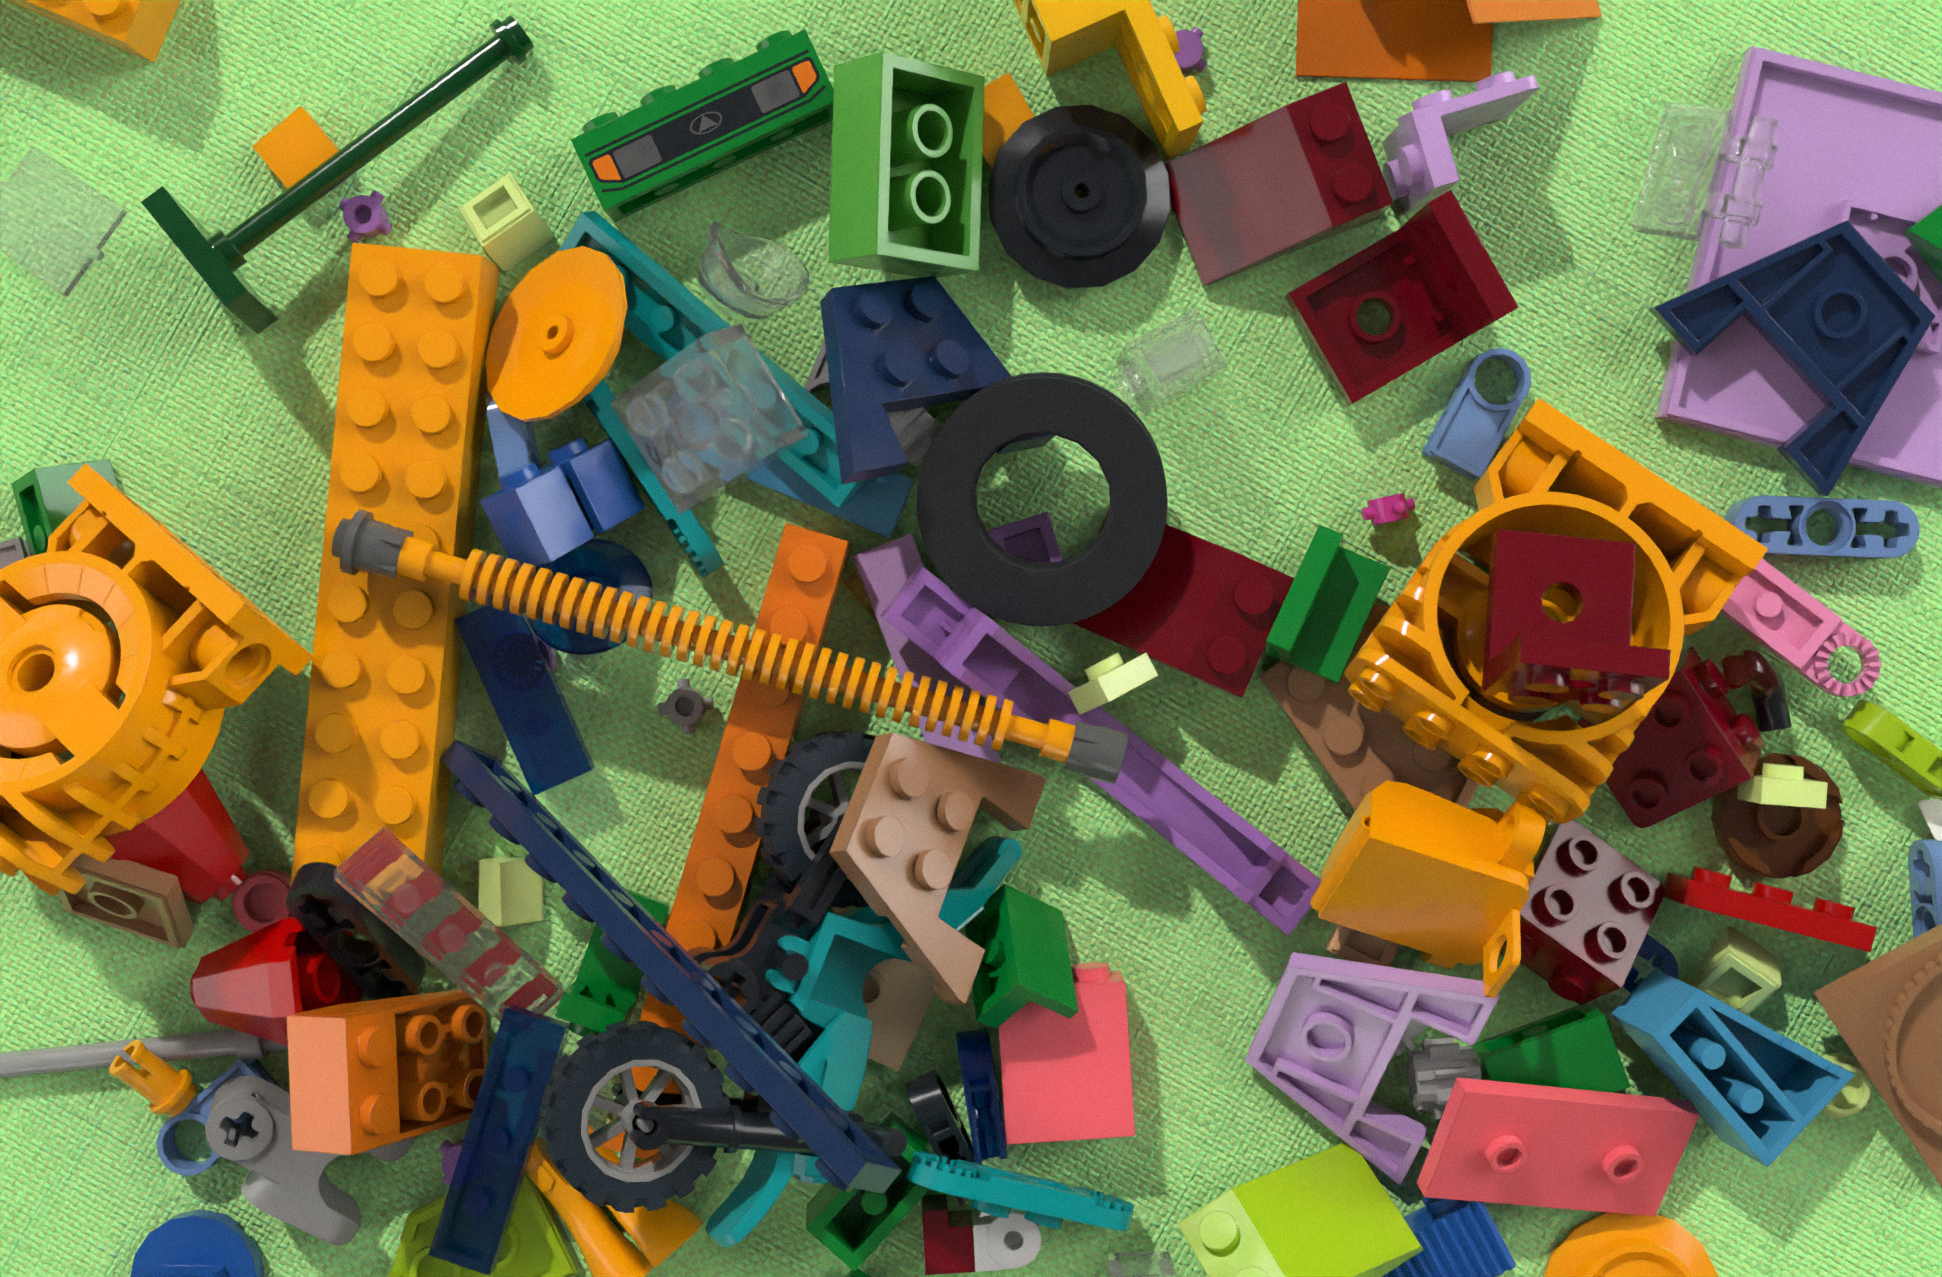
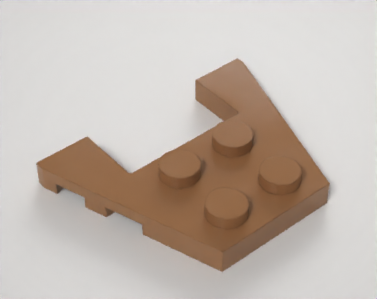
[829,733,1046,1005]

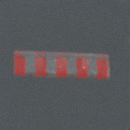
[334,827,564,1037]

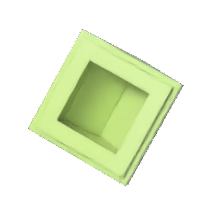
[477,857,544,927]

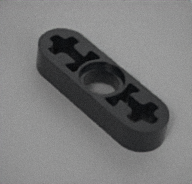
[286,862,426,1000]

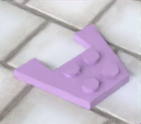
[1245,952,1500,1186]

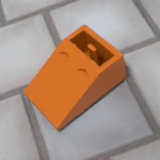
[286,987,491,1155]

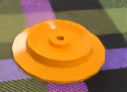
[485,246,628,422]
[1543,1212,1718,1277]

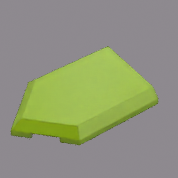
[387,1158,580,1277]

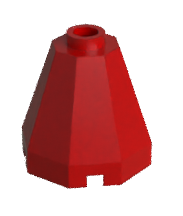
[103,768,250,905]
[190,916,363,1046]

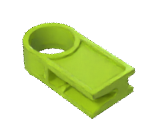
[1840,700,1942,800]

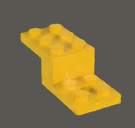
[1012,0,1207,161]

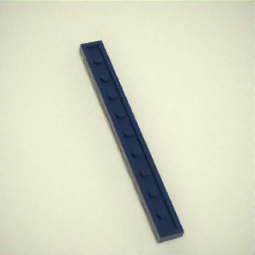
[440,739,902,1194]

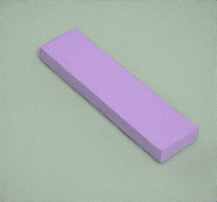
[852,533,1002,764]

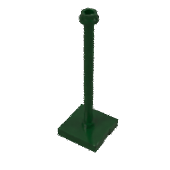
[141,15,534,334]

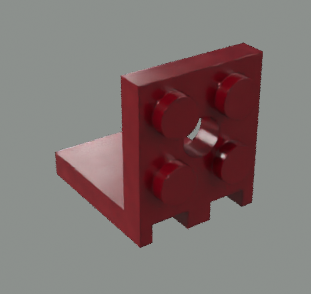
[1285,190,1519,406]
[1481,529,1671,713]

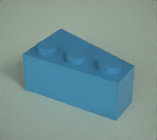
[1611,969,1855,1167]

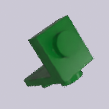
[555,888,670,1037]

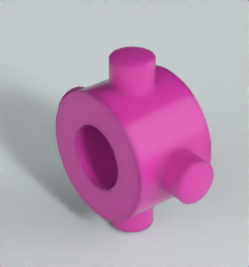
[1361,493,1415,526]

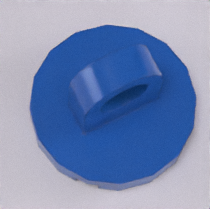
[130,1209,265,1277]

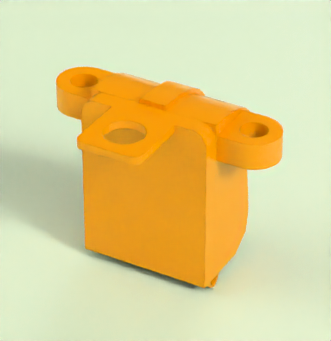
[1310,780,1546,998]

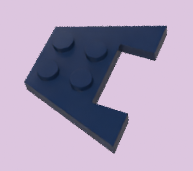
[1648,220,1935,496]
[820,276,1056,484]

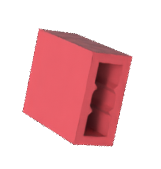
[998,962,1135,1145]

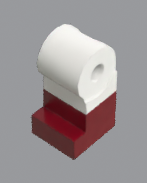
[921,1194,1042,1275]

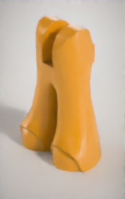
[519,1124,704,1277]

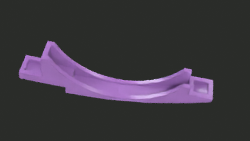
[880,565,1321,936]

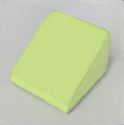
[459,172,554,271]
[1687,926,1782,1016]

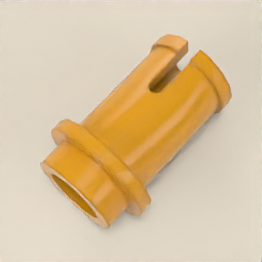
[109,1039,197,1117]

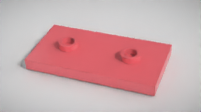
[1417,1077,1700,1216]

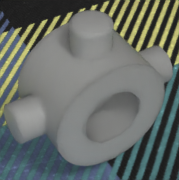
[658,678,714,734]

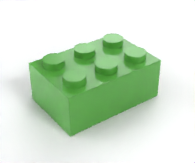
[828,52,985,278]

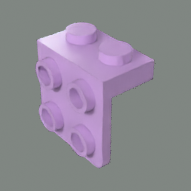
[1382,71,1539,215]

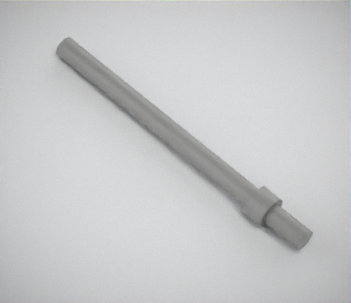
[0,1029,288,1078]

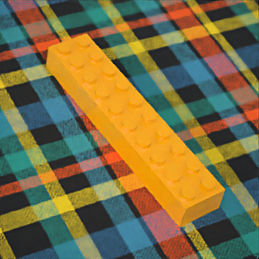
[290,242,499,903]

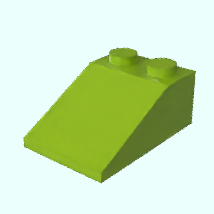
[1177,1142,1424,1277]

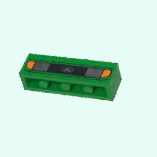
[571,29,834,223]

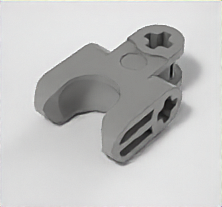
[205,1075,417,1246]

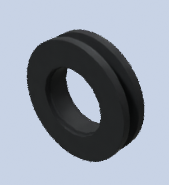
[916,372,1168,627]

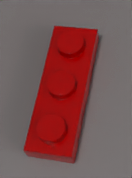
[1664,866,1877,952]

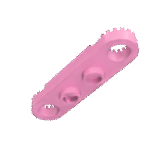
[1719,558,1882,697]

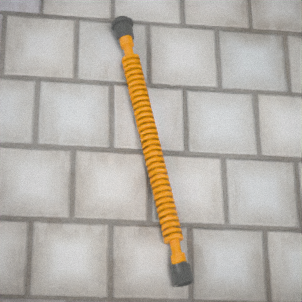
[332,509,1129,784]

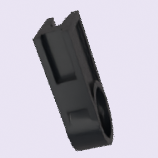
[905,1069,983,1206]

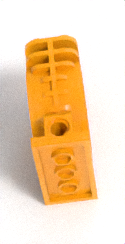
[1344,398,1768,827]
[0,463,314,896]

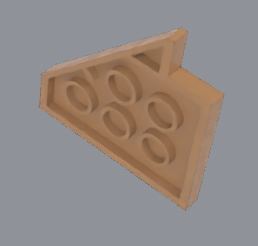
[1258,604,1549,812]

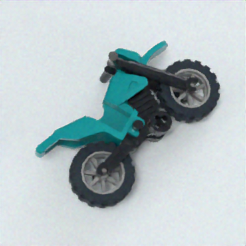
[540,731,1022,1248]

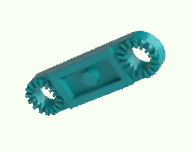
[583,379,725,578]
[907,1151,1134,1231]

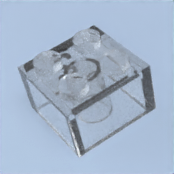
[610,324,810,514]

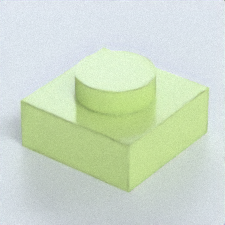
[1068,652,1158,715]
[1737,763,1828,809]

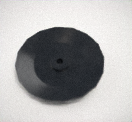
[988,105,1171,289]

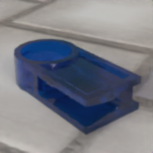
[956,1027,1008,1163]

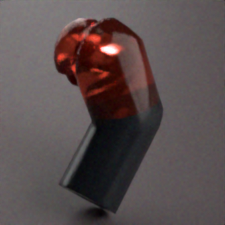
[1721,650,1792,732]

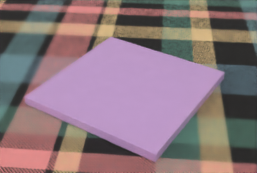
[1655,46,1942,489]

